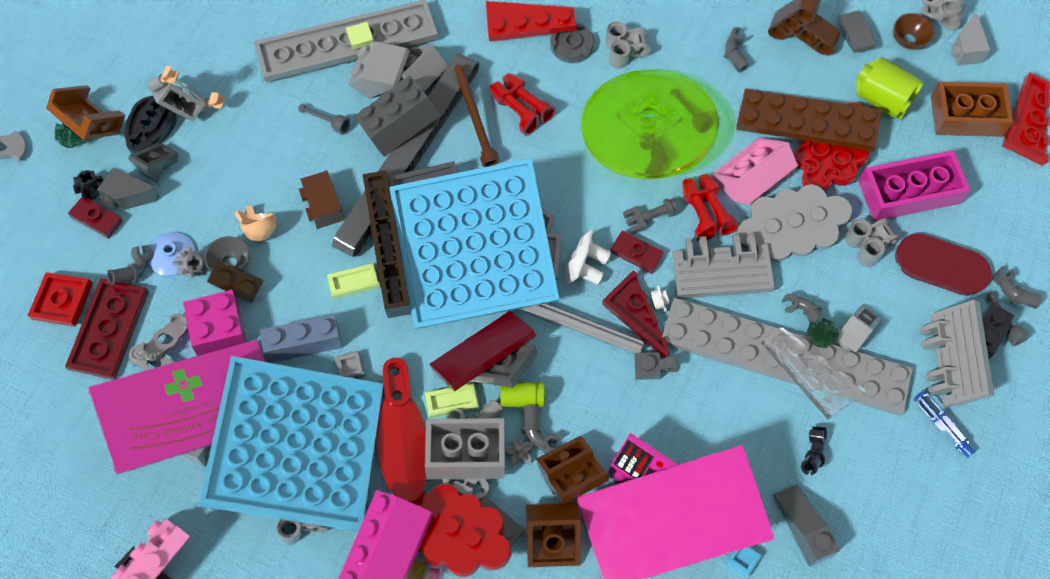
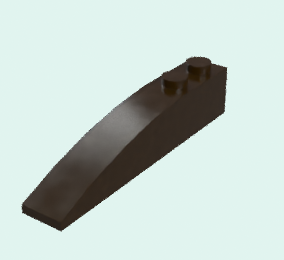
[362,170,412,318]

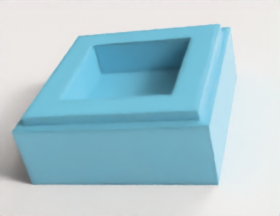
[725,547,762,578]

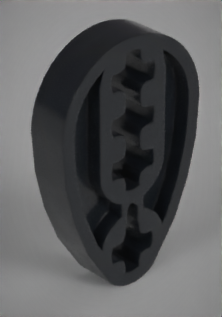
[125,96,177,154]

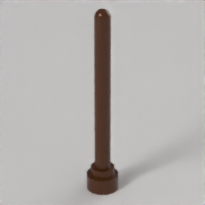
[454,64,500,167]

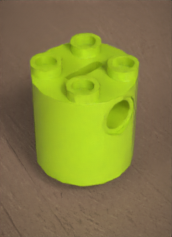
[856,57,924,120]

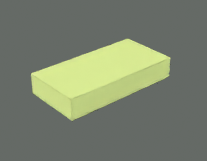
[327,263,380,299]
[425,383,479,419]

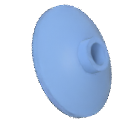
[147,232,195,276]

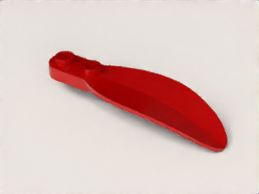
[376,357,426,503]

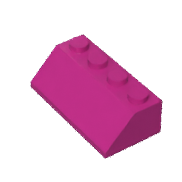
[338,490,434,579]

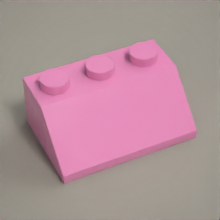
[710,138,798,205]

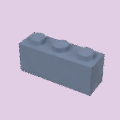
[260,315,342,363]

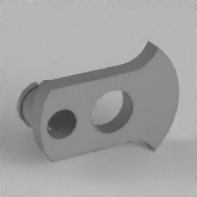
[0,131,25,161]

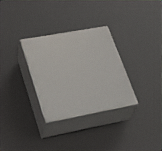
[335,351,365,379]

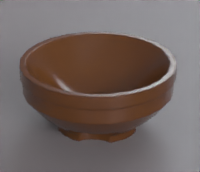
[893,13,934,50]

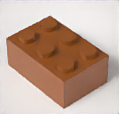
[930,82,1013,137]

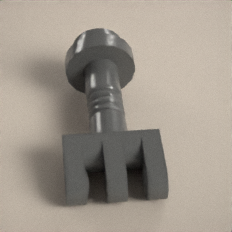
[623,198,678,234]

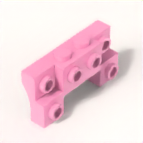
[111,518,190,579]

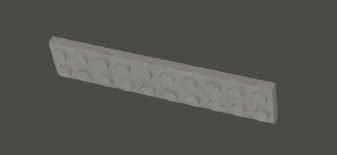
[662,298,913,416]

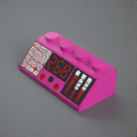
[609,433,678,484]

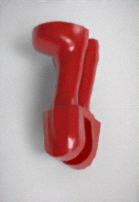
[489,73,556,136]
[682,173,739,241]

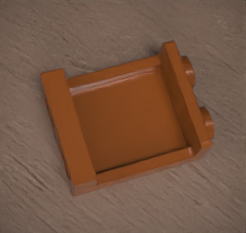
[46,85,126,140]

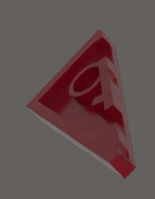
[602,270,670,358]

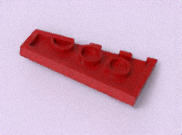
[486,1,576,42]
[1002,72,1049,166]

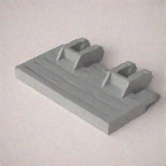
[672,233,775,299]
[919,300,994,408]

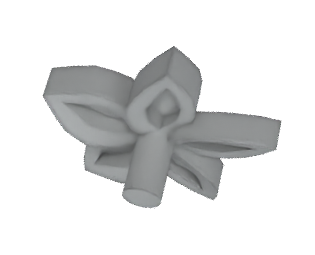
[504,436,533,467]

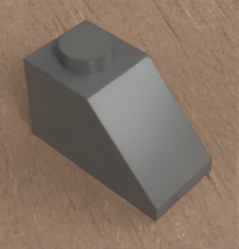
[97,167,159,210]

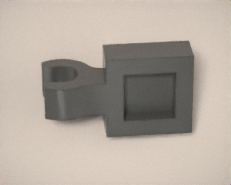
[634,352,678,380]

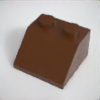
[526,503,581,567]

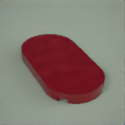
[895,234,992,296]

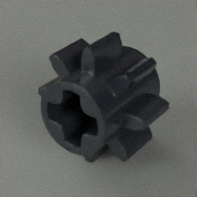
[73,170,103,199]

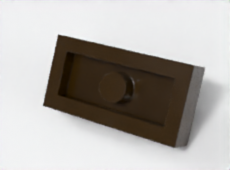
[207,259,263,303]

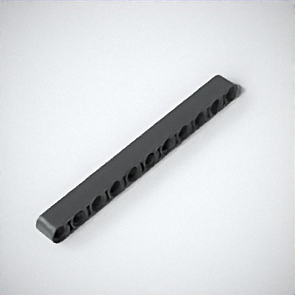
[332,53,480,257]

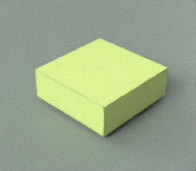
[346,22,374,50]

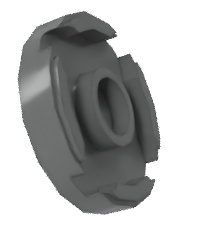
[550,23,594,63]

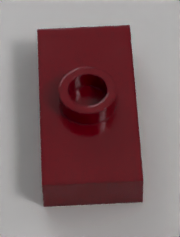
[68,197,123,239]
[610,231,664,274]

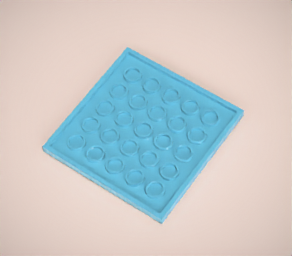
[389,158,560,329]
[199,356,383,531]

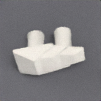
[564,230,611,286]

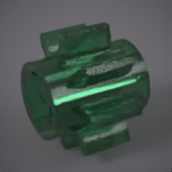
[54,123,84,148]
[807,317,840,348]

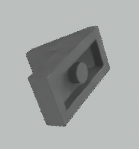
[128,142,179,183]

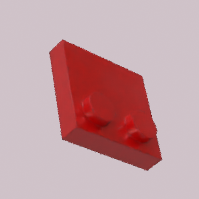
[27,272,93,327]

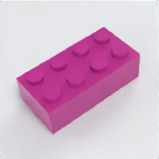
[858,150,971,221]

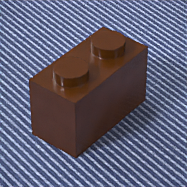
[299,171,344,229]

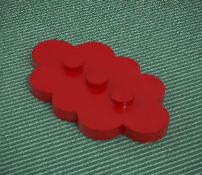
[794,102,869,192]
[412,484,511,577]

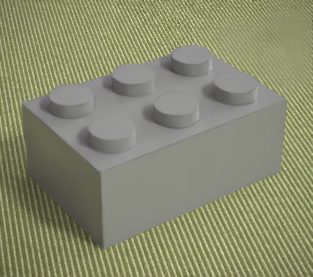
[425,418,505,480]

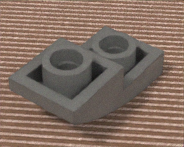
[838,10,875,53]

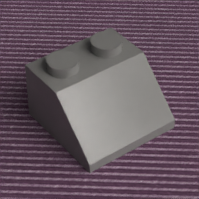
[349,41,410,98]
[399,45,448,94]

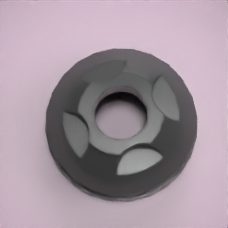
[204,236,250,272]

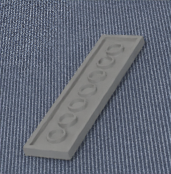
[254,0,438,82]

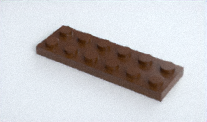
[736,89,882,152]

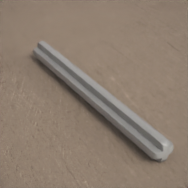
[521,303,644,353]

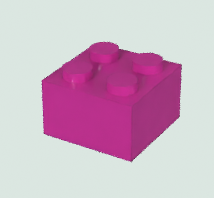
[183,290,247,356]

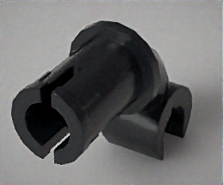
[801,426,827,475]

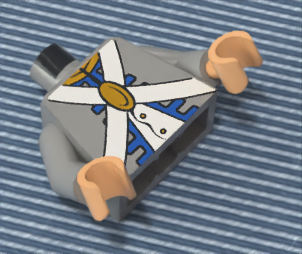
[149,65,225,122]

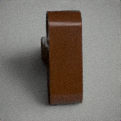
[768,0,840,56]

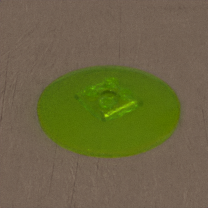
[581,69,719,179]

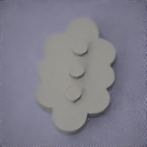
[736,185,852,261]

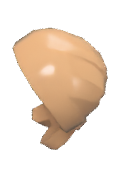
[235,205,277,242]

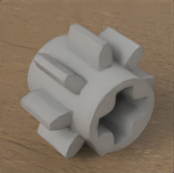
[172,247,205,278]

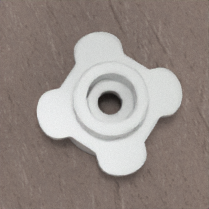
[651,285,670,312]

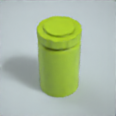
[501,382,545,407]

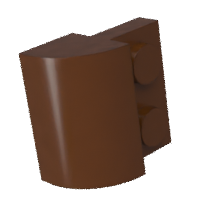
[536,435,609,505]

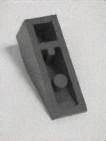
[773,485,840,567]

